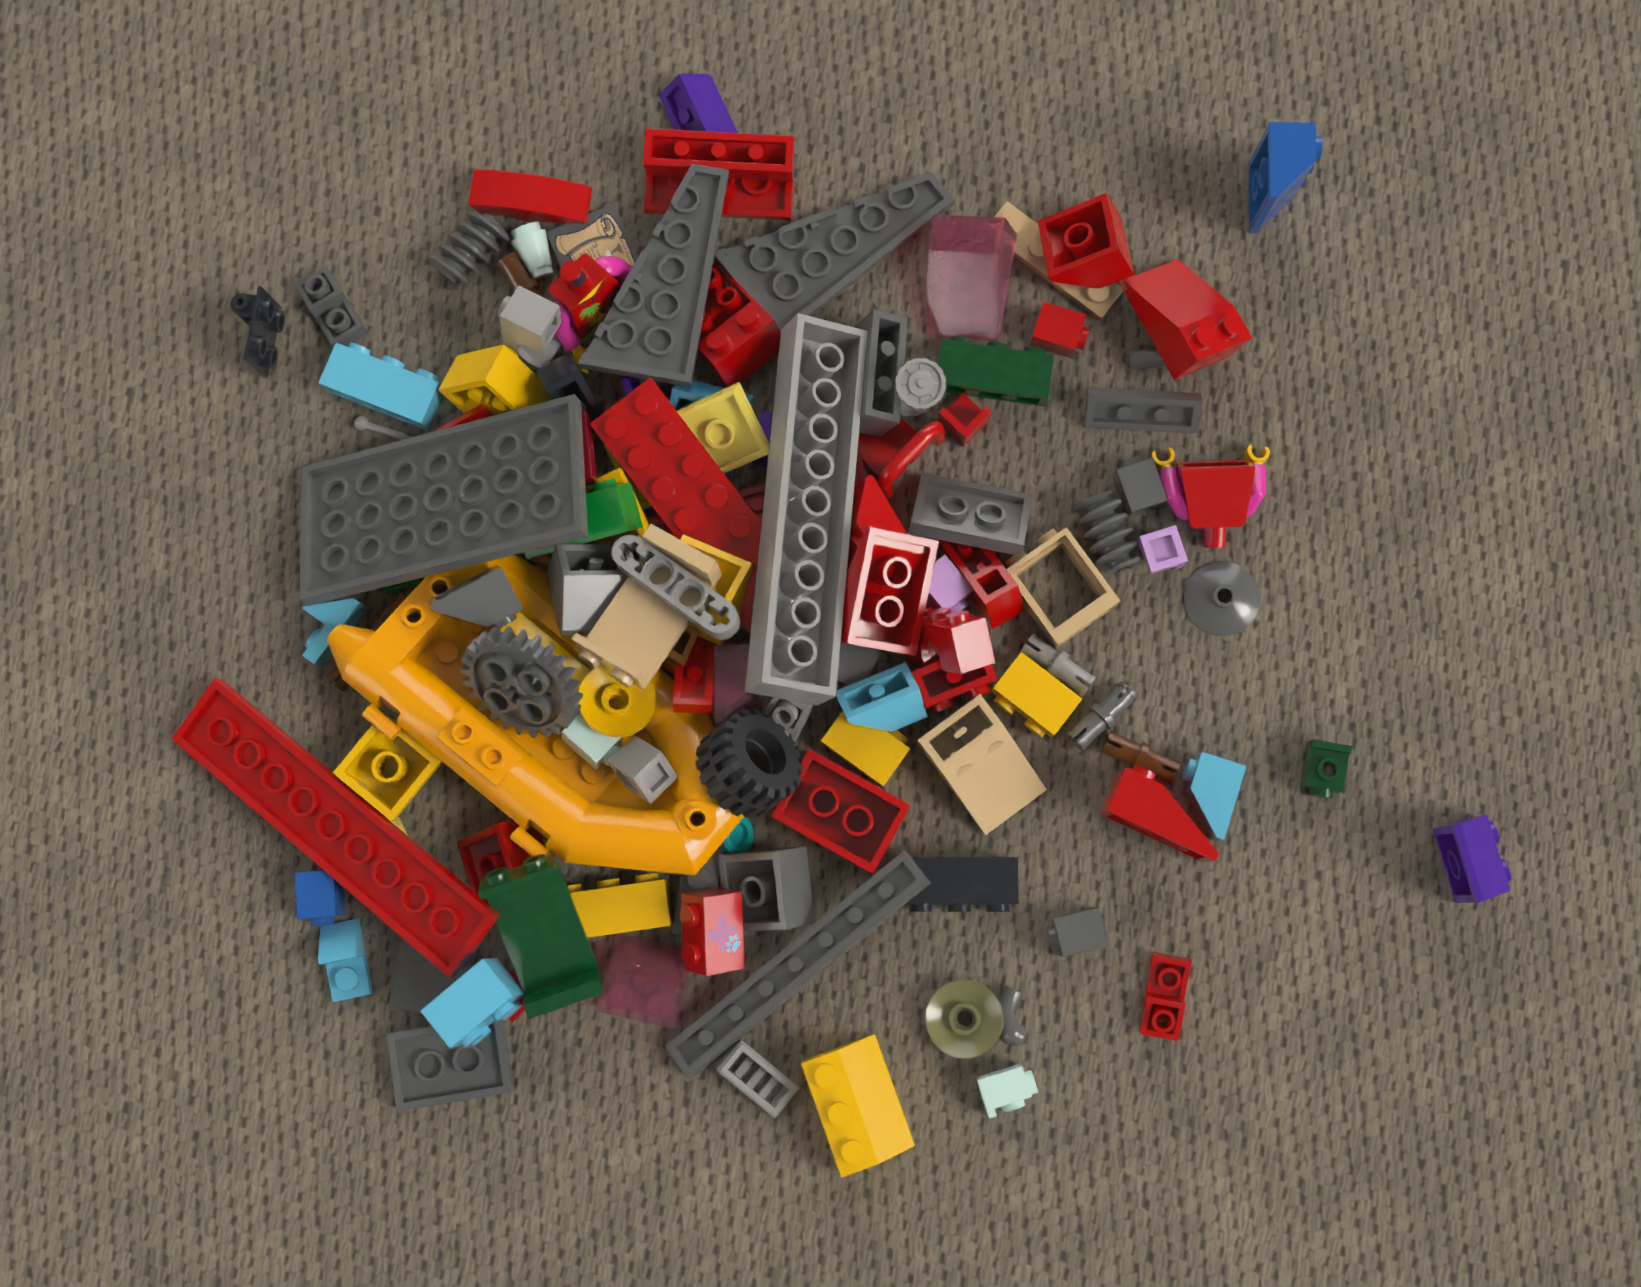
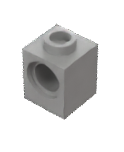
[608,735,678,804]

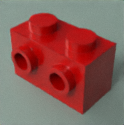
[911,661,997,714]

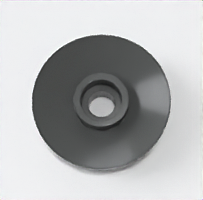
[1184,561,1260,636]

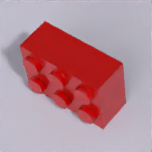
[771,749,911,875]

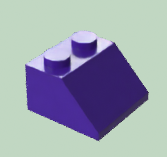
[1432,815,1511,903]

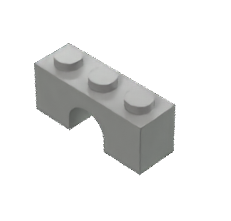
[498,286,564,374]

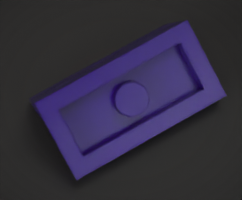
[658,74,738,133]

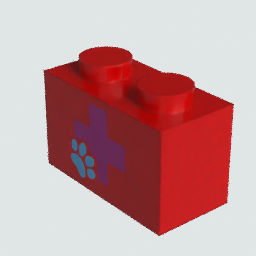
[680,887,744,976]

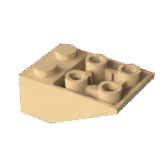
[917,694,1047,835]

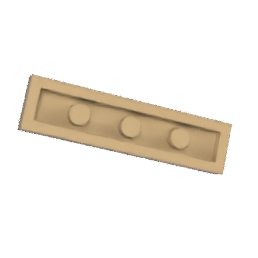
[984,201,1124,321]

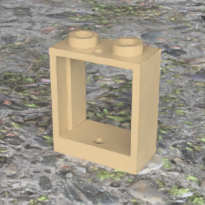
[1005,527,1120,649]

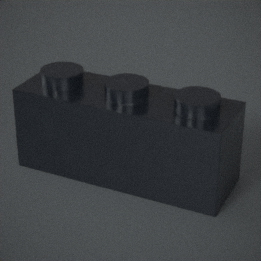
[906,857,1019,912]

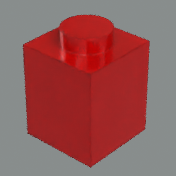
[1030,302,1090,359]

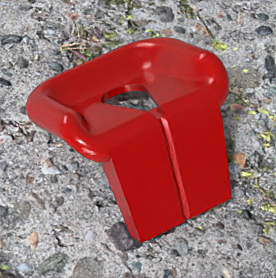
[857,419,945,499]

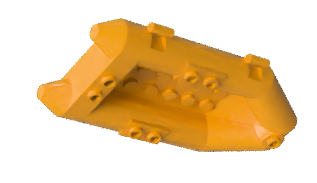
[327,553,744,875]

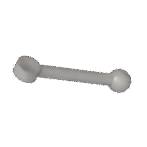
[354,416,421,440]

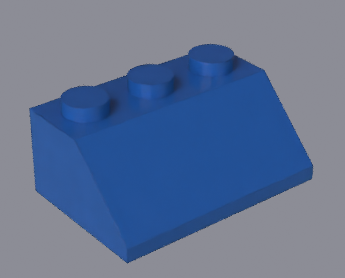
[1249,122,1322,233]

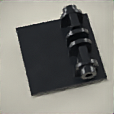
[231,286,285,378]

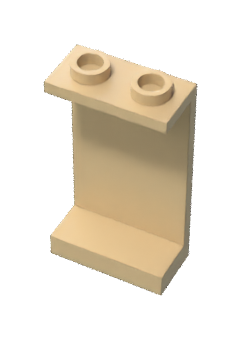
[572,524,722,690]

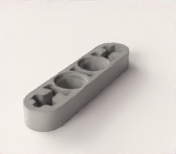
[612,535,740,640]

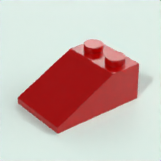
[1120,259,1252,380]
[841,526,939,656]
[1098,765,1219,863]

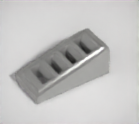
[713,1039,800,1118]

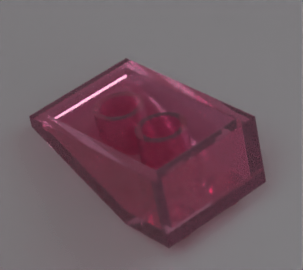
[926,214,1017,341]

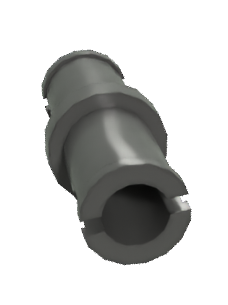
[1066,681,1138,751]

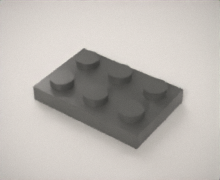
[909,473,1032,556]
[386,1019,515,1112]

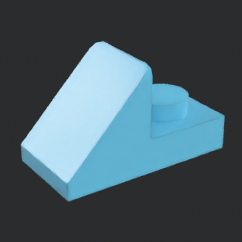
[302,598,368,668]
[318,918,373,1002]

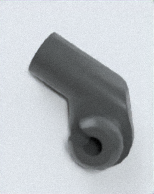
[998,985,1026,1046]

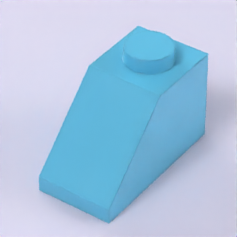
[836,662,927,732]
[1182,752,1246,841]

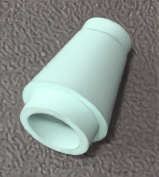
[511,222,554,280]

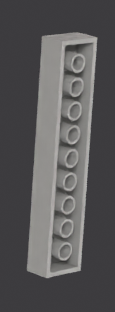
[745,313,868,706]

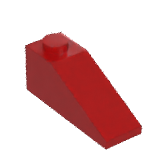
[935,539,1025,629]

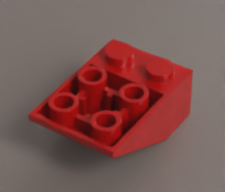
[697,260,781,388]

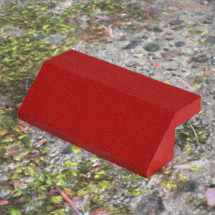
[643,128,794,221]

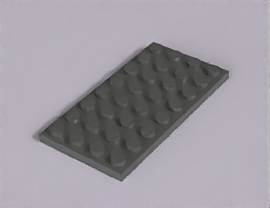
[300,394,588,606]

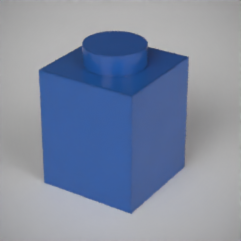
[294,870,345,926]

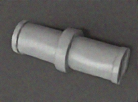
[1020,633,1096,697]

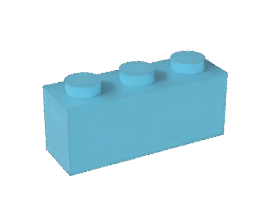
[318,342,444,431]

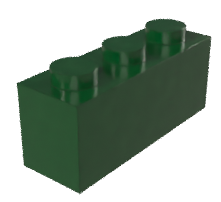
[938,336,1054,407]

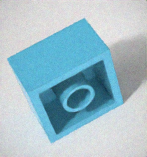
[421,958,524,1049]

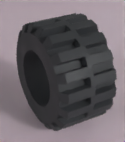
[696,709,802,818]

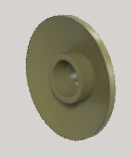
[925,980,1004,1059]

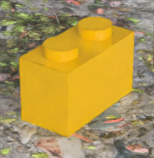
[991,652,1082,738]
[821,711,910,788]

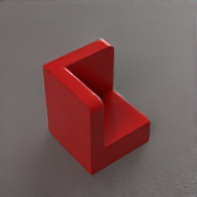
[937,393,992,447]

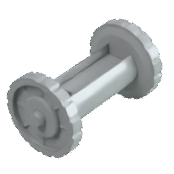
[895,358,946,417]

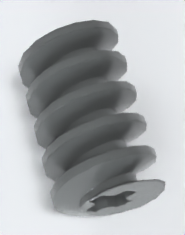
[428,209,510,290]
[1074,490,1143,576]

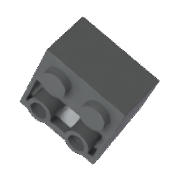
[546,544,634,635]

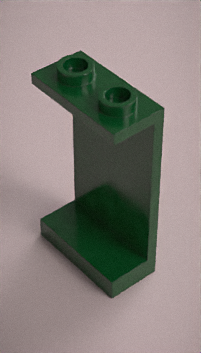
[478,854,603,1020]

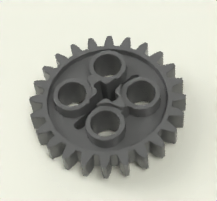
[460,626,583,738]

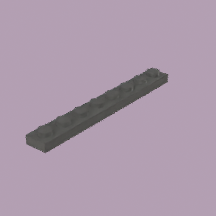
[666,851,931,1078]

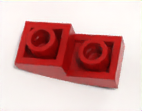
[1139,951,1192,1041]

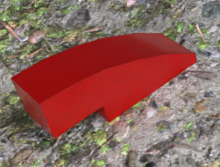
[468,169,593,224]

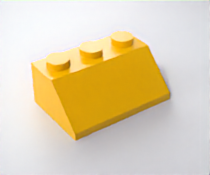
[801,1034,915,1178]

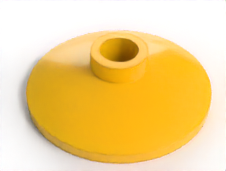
[579,665,656,738]

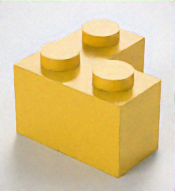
[438,344,551,415]

